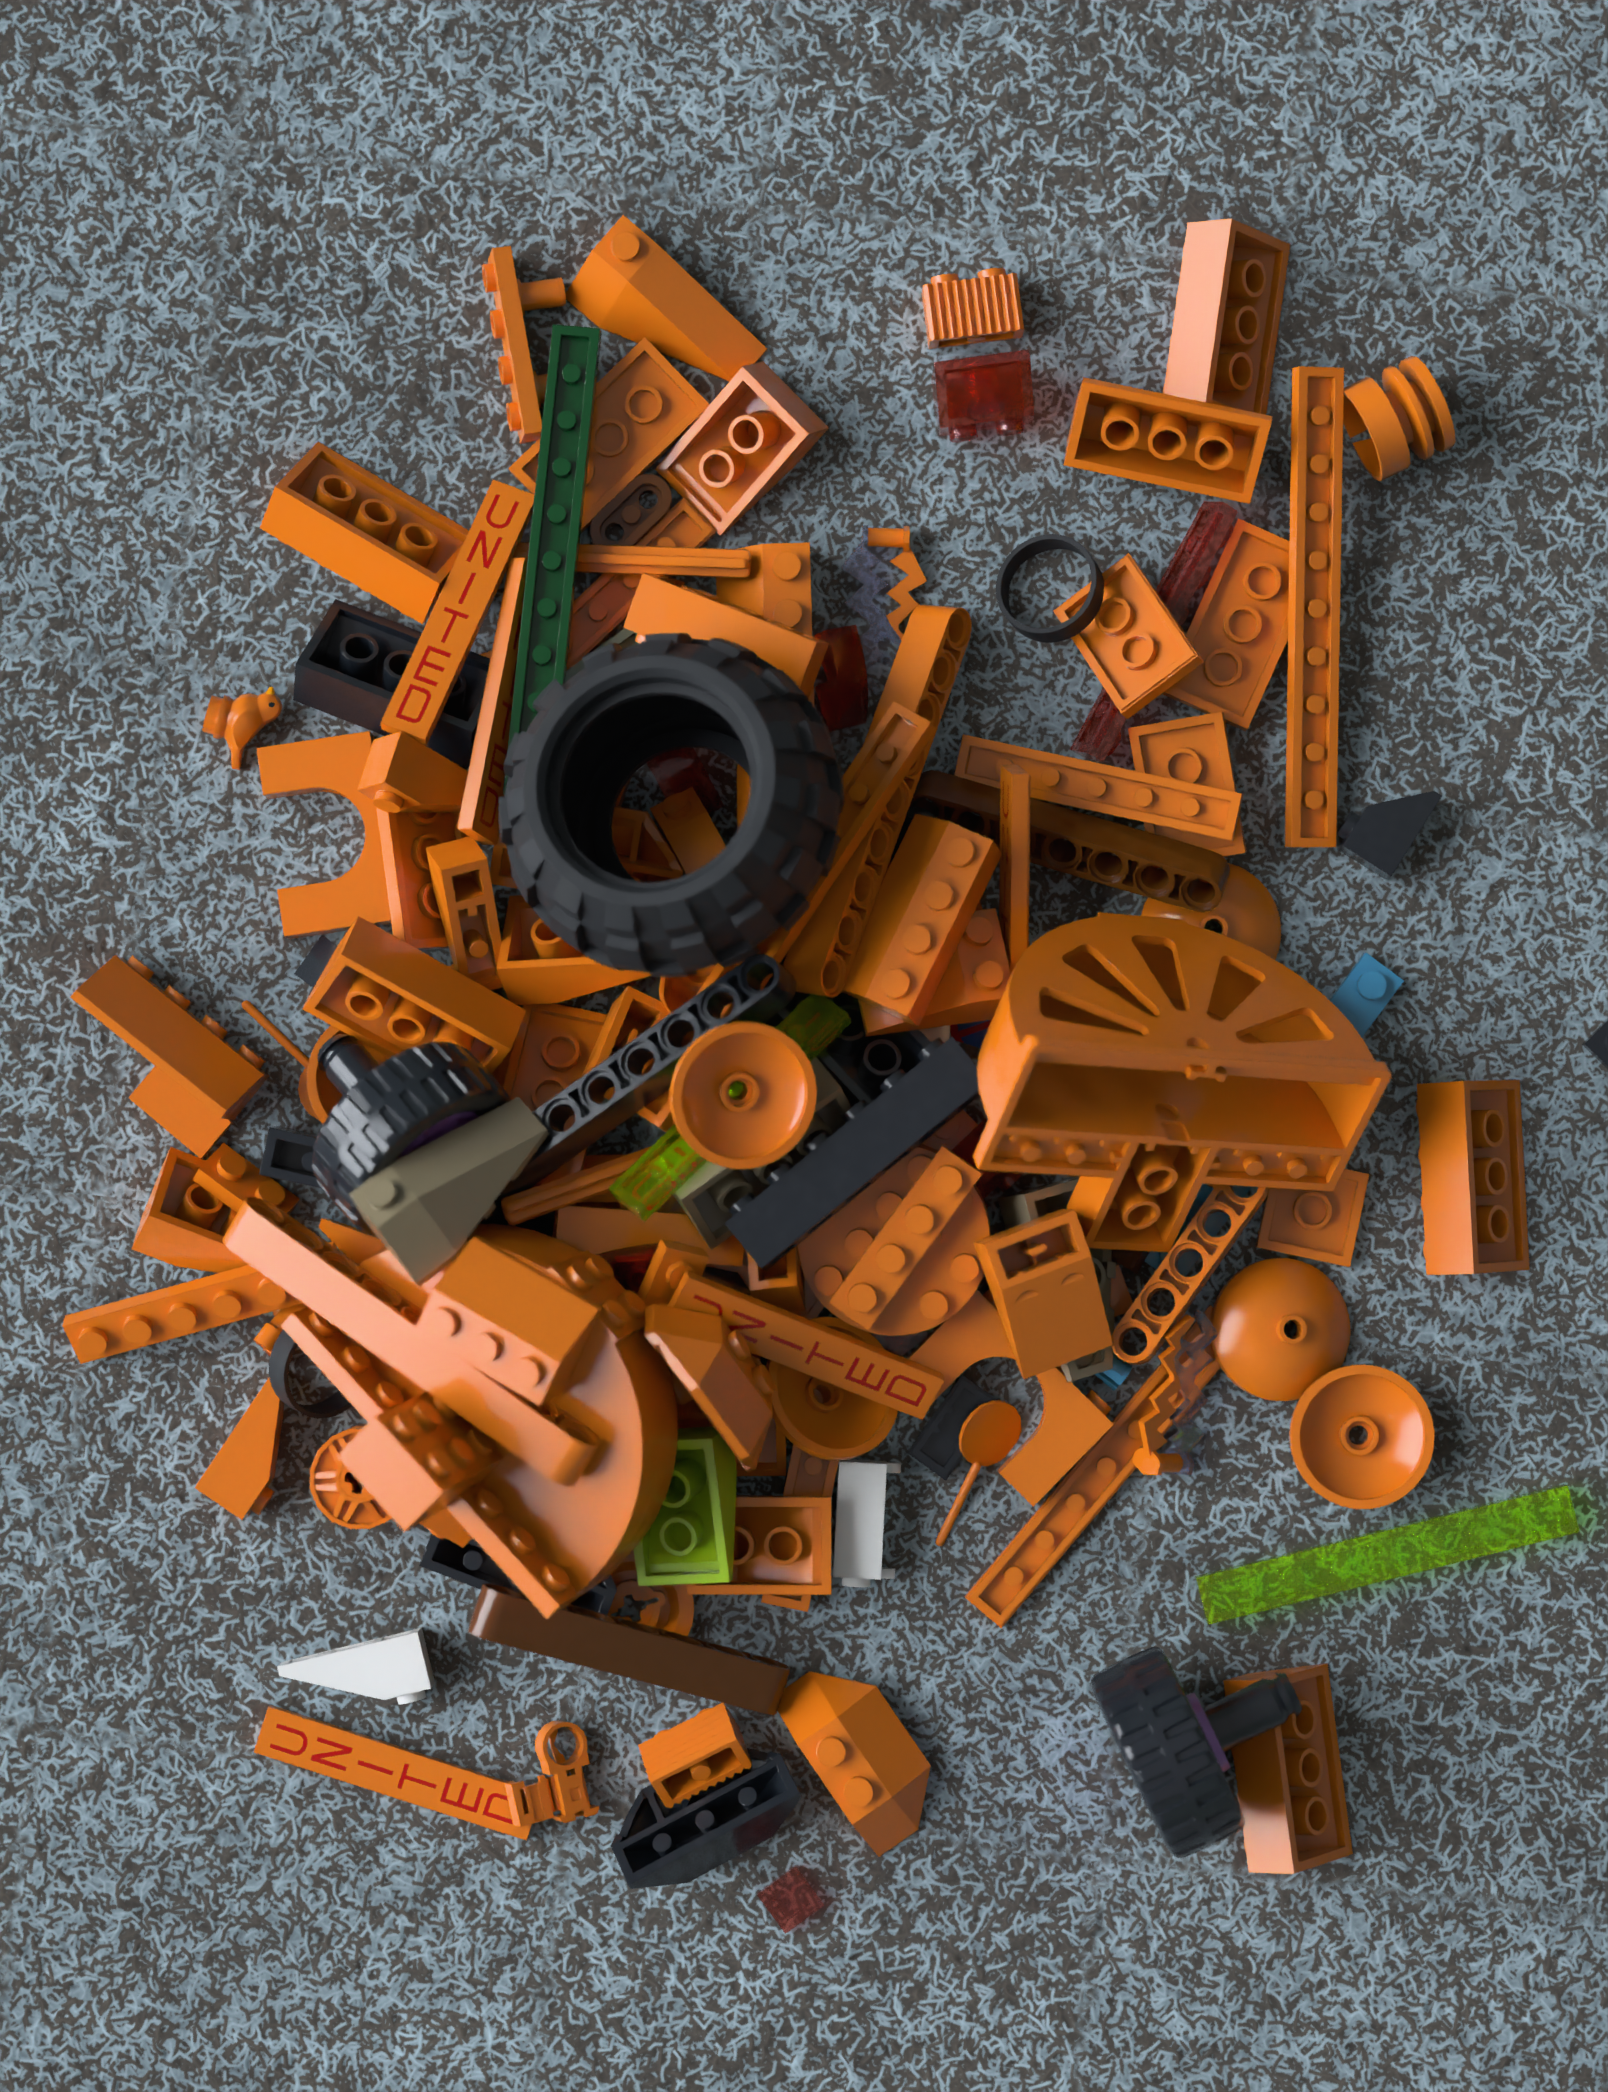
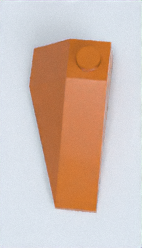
[566,215,768,382]
[496,895,652,1005]
[132,1147,338,1273]

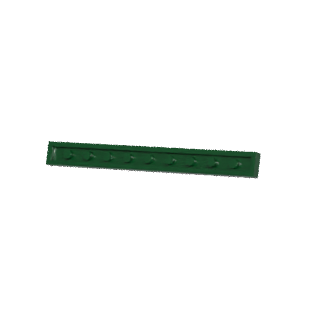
[503,324,602,797]

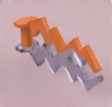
[841,525,927,695]
[1132,1310,1219,1475]

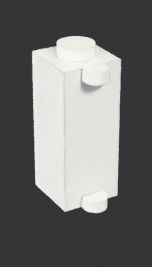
[833,1459,901,1587]

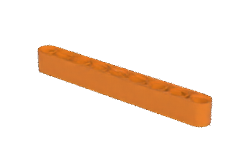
[783,605,972,997]
[223,1196,600,1487]

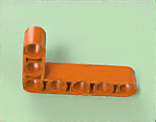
[1111,1184,1268,1365]

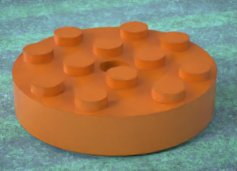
[797,1144,991,1336]

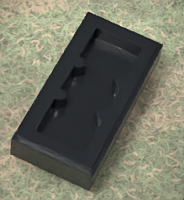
[907,1374,997,1481]

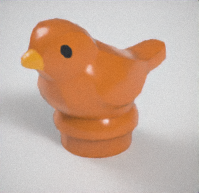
[202,687,282,770]

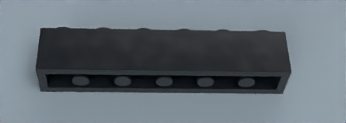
[725,1037,981,1271]

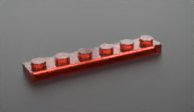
[1070,501,1238,762]

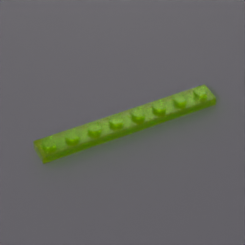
[1195,1484,1580,1625]

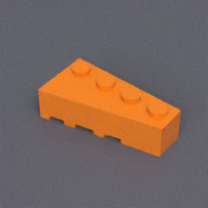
[623,573,829,697]

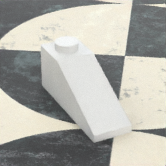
[277,1627,435,1705]

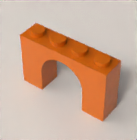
[256,731,391,939]
[906,1289,1114,1507]

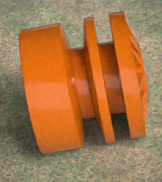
[1343,356,1456,481]
[310,1424,392,1529]

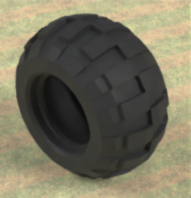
[499,633,844,977]

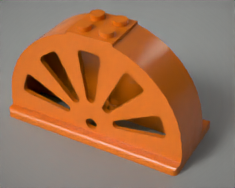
[973,912,1391,1252]
[281,1223,678,1618]

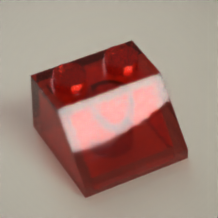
[931,349,1034,442]

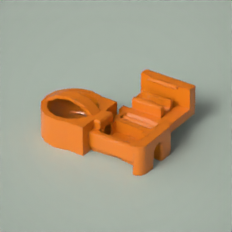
[504,1720,599,1827]

